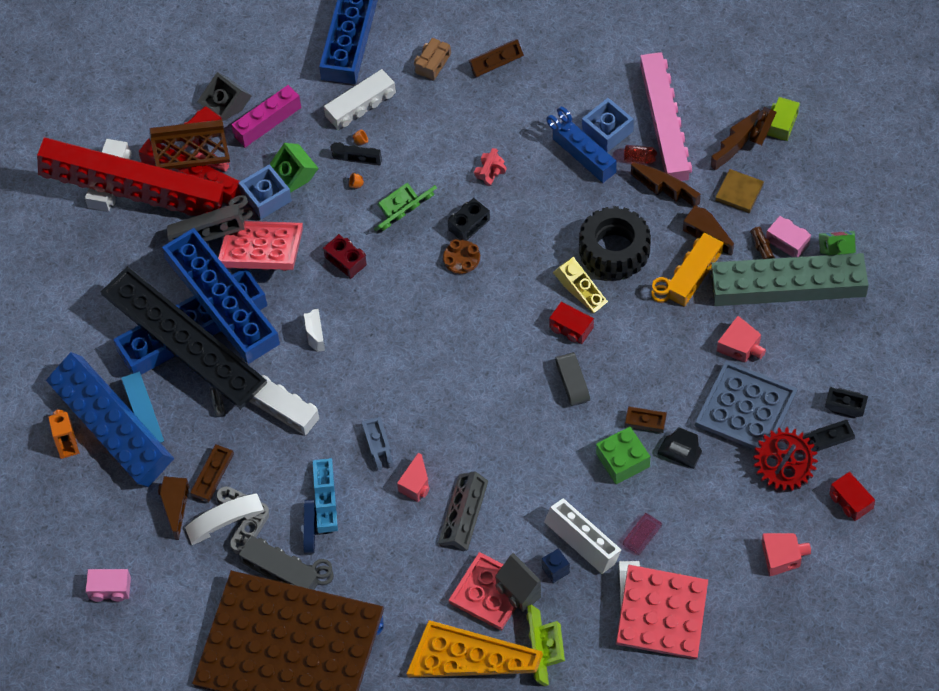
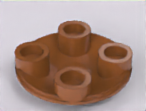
[443,239,480,274]

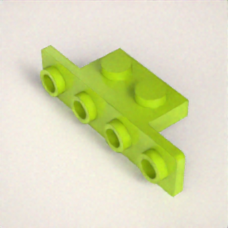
[526,604,565,686]

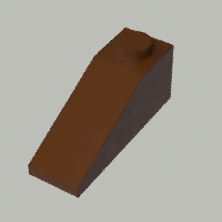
[683,205,734,255]
[158,476,189,540]

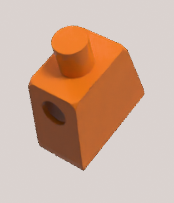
[49,410,80,459]

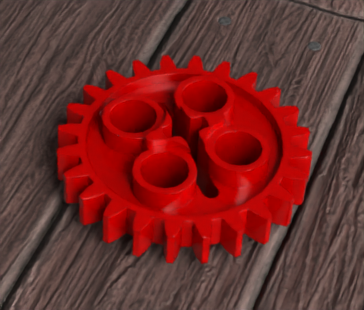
[753,427,818,492]

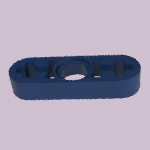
[303,499,316,554]

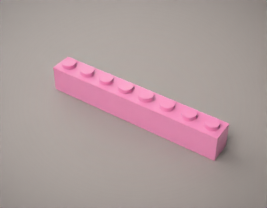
[640,52,692,181]

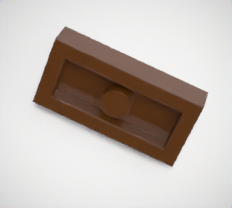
[749,107,777,146]
[625,406,667,433]

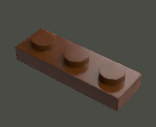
[468,39,524,77]
[190,444,234,503]

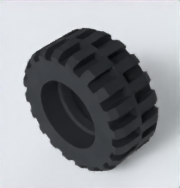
[579,206,651,280]

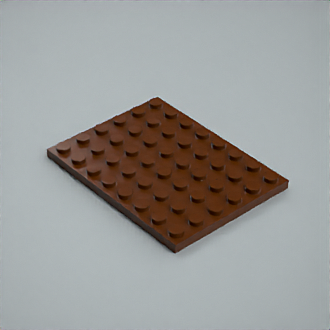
[192,570,384,691]

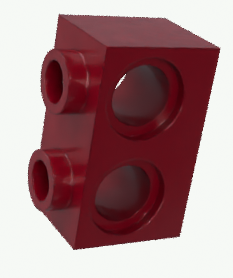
[323,234,367,279]

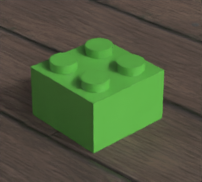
[596,427,651,484]

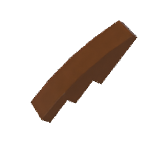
[711,109,760,171]
[631,162,701,207]

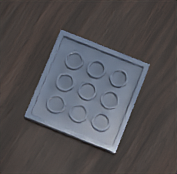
[695,361,798,450]

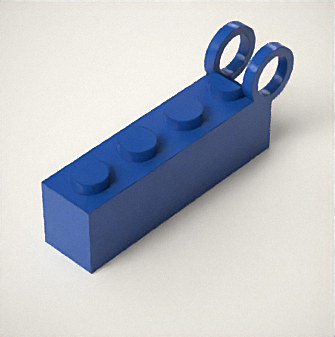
[546,106,617,183]

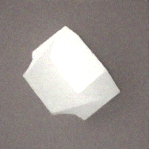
[304,309,325,352]

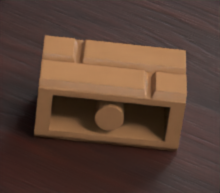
[414,38,451,81]

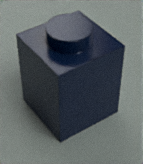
[542,548,570,583]

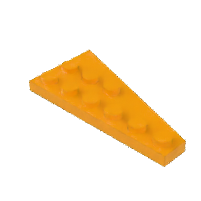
[406,620,543,678]

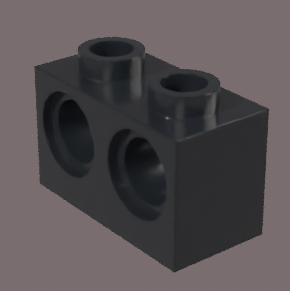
[448,198,490,241]

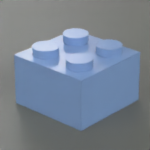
[582,98,634,153]
[239,164,292,219]

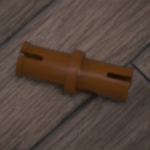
[750,227,775,259]

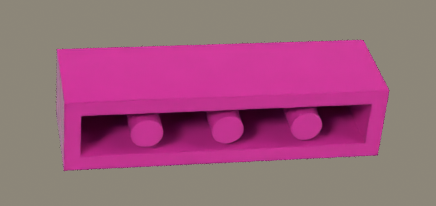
[231,85,301,147]

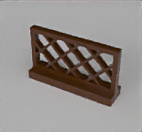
[149,120,230,169]

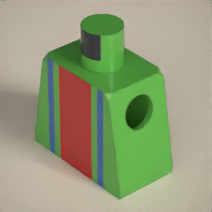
[819,231,856,255]

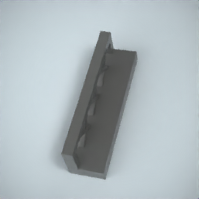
[438,471,488,551]

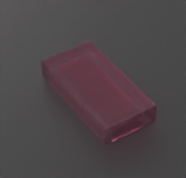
[623,513,662,555]

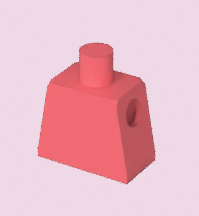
[717,316,766,362]
[762,533,811,576]

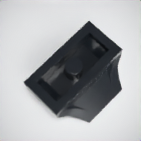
[825,387,868,418]
[658,427,702,469]

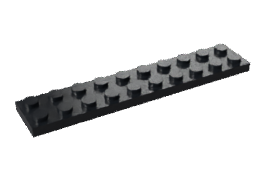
[100,266,267,410]

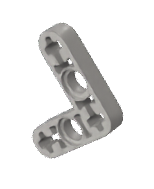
[217,486,269,554]

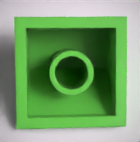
[270,143,319,193]

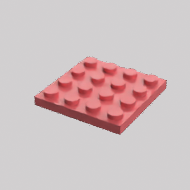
[218,221,303,271]
[616,565,708,659]

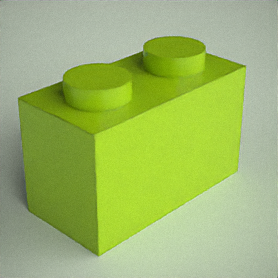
[767,97,800,141]

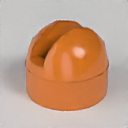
[353,129,368,145]
[349,173,364,188]

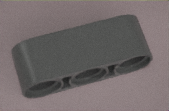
[555,352,590,406]

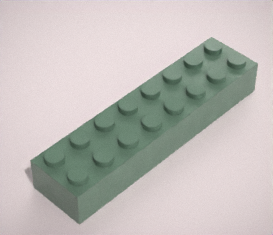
[711,253,869,306]

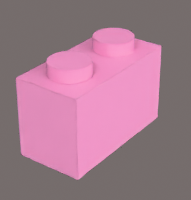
[766,216,811,257]
[86,569,131,602]

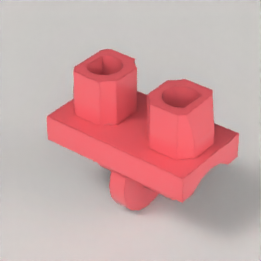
[474,148,507,186]

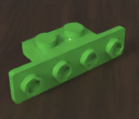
[374,182,437,232]

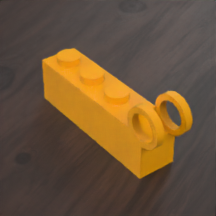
[651,233,724,307]

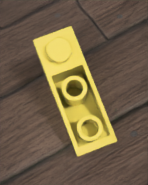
[553,257,608,313]

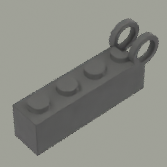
[167,195,253,242]
[239,536,334,590]

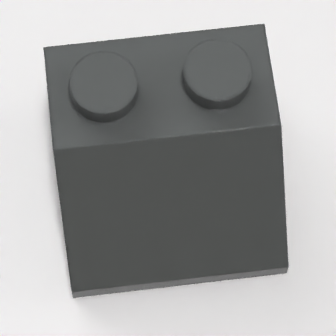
[197,72,252,121]
[495,553,541,612]

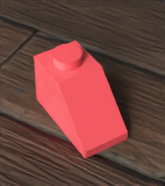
[397,453,430,502]

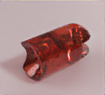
[624,145,657,164]

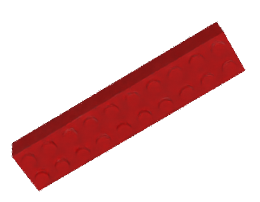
[37,137,224,216]

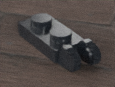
[330,142,382,166]
[802,420,855,451]

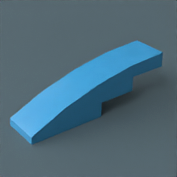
[122,371,164,443]
[313,458,338,533]

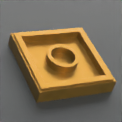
[715,169,764,213]

